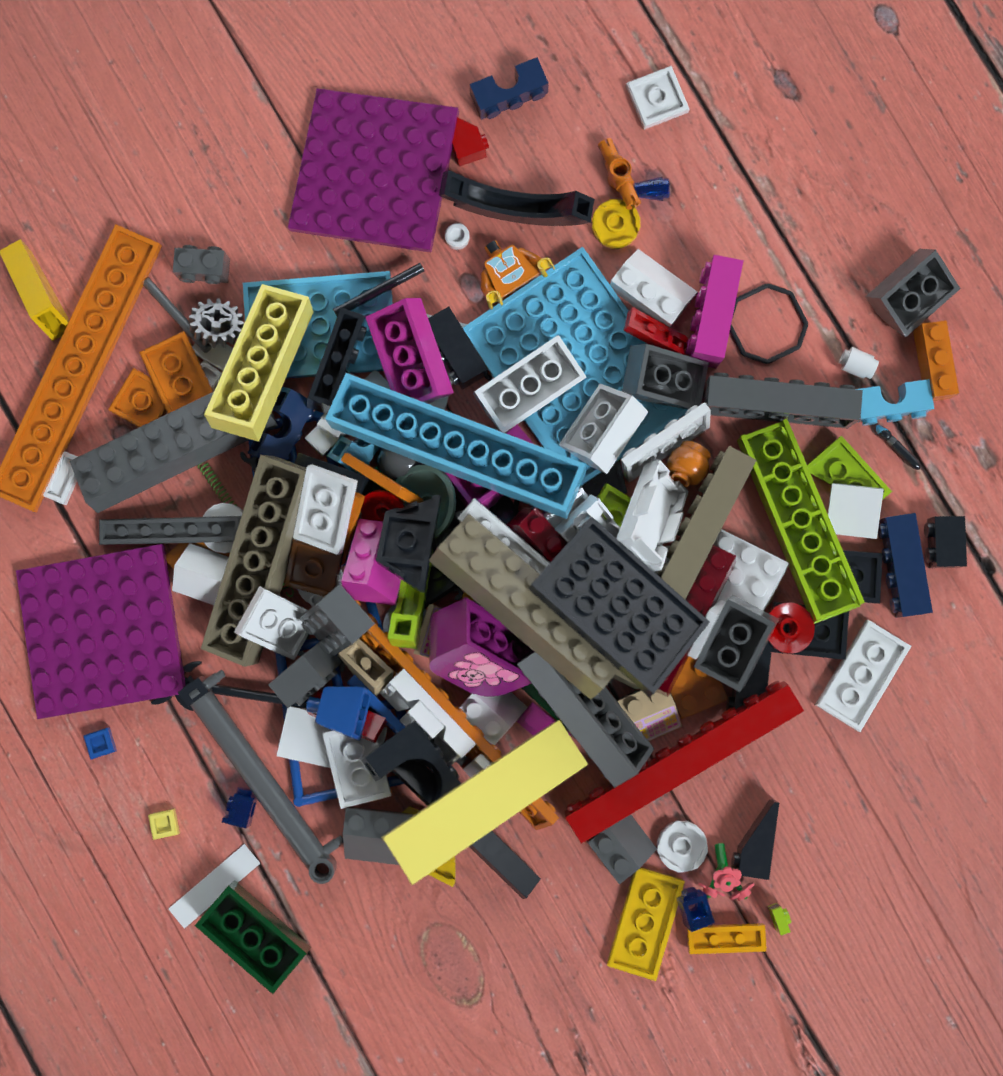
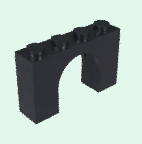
[361,721,461,804]

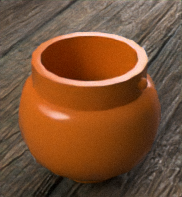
[667,441,711,487]

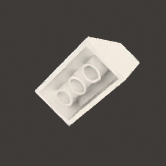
[473,335,586,433]

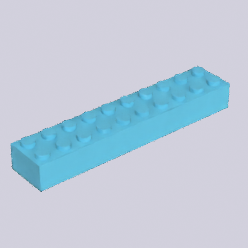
[325,373,586,519]

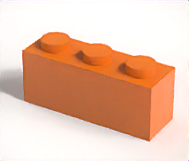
[913,320,959,401]

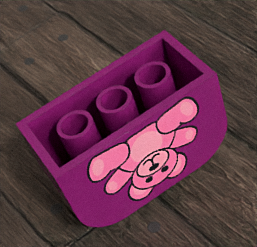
[429,598,531,697]

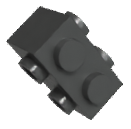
[173,245,230,284]

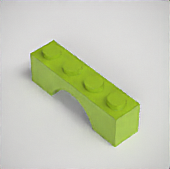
[388,549,433,649]

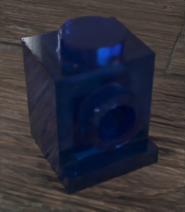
[221,787,258,829]
[676,887,715,932]

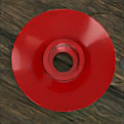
[361,490,405,522]
[768,602,815,654]

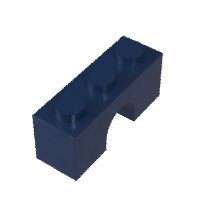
[469,57,549,120]
[247,387,314,461]

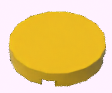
[592,199,640,248]

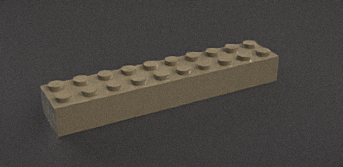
[612,446,756,690]

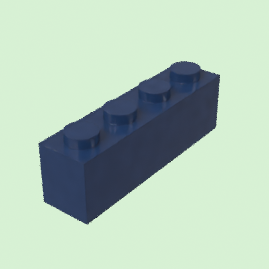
[878,513,933,618]

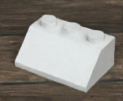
[610,249,697,328]
[559,384,649,474]

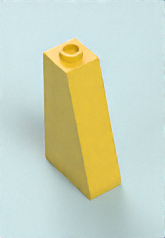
[0,239,69,341]

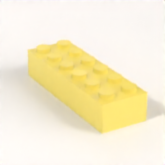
[204,284,313,442]

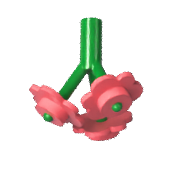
[698,843,755,901]

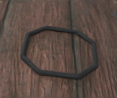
[730,283,808,364]

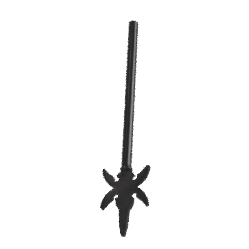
[151,661,372,711]

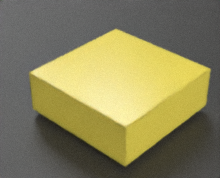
[148,809,180,840]

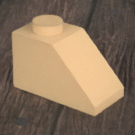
[339,639,393,696]

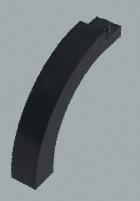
[439,170,595,226]

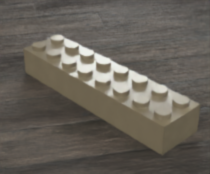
[201,455,306,667]
[429,514,618,699]

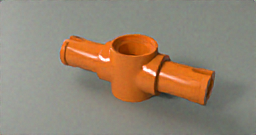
[598,138,641,210]

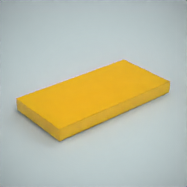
[606,867,685,981]

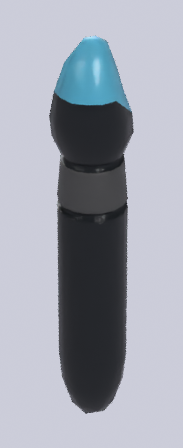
[876,425,921,470]

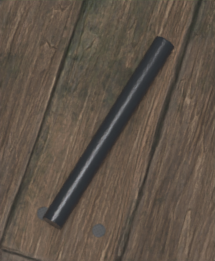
[333,263,425,316]

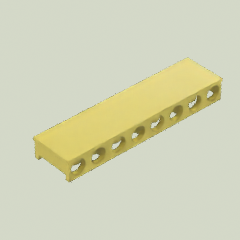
[381,720,588,885]

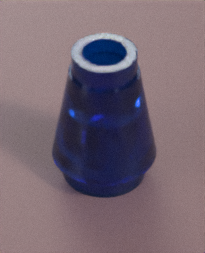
[634,176,670,201]

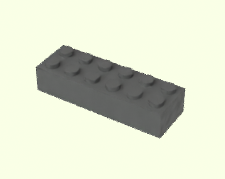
[701,373,863,429]
[517,649,654,788]

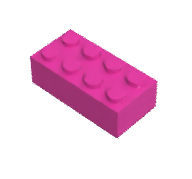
[685,255,744,369]
[365,298,454,404]

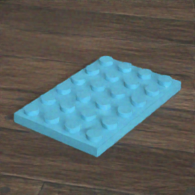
[243,271,393,379]

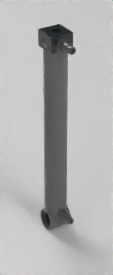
[178,670,343,884]

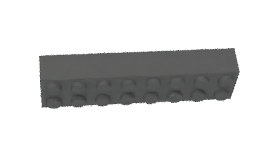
[70,392,278,513]

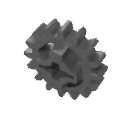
[189,298,244,348]

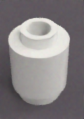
[839,347,879,379]

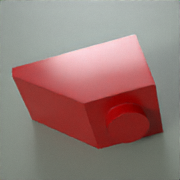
[452,117,489,167]

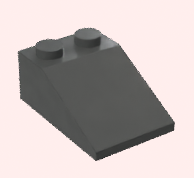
[622,344,709,409]

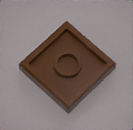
[284,539,344,597]

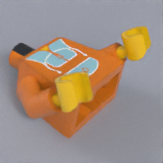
[481,240,555,310]

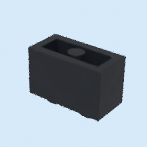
[924,516,967,568]

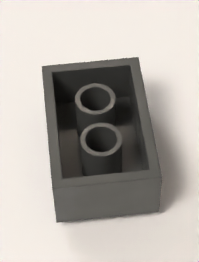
[299,584,375,656]
[694,595,779,692]

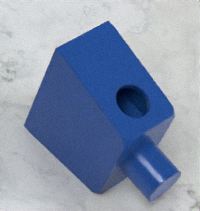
[306,687,372,741]

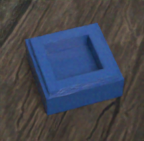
[83,727,117,760]

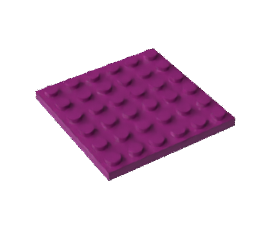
[288,88,460,253]
[16,544,186,719]

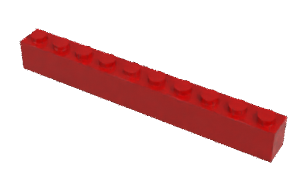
[564,681,804,844]

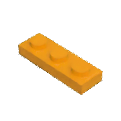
[687,923,767,954]

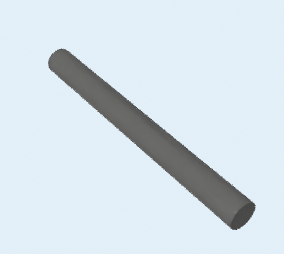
[143,278,212,353]

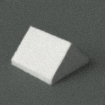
[172,543,229,605]

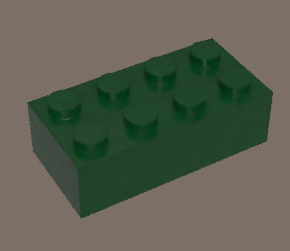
[194,880,311,994]

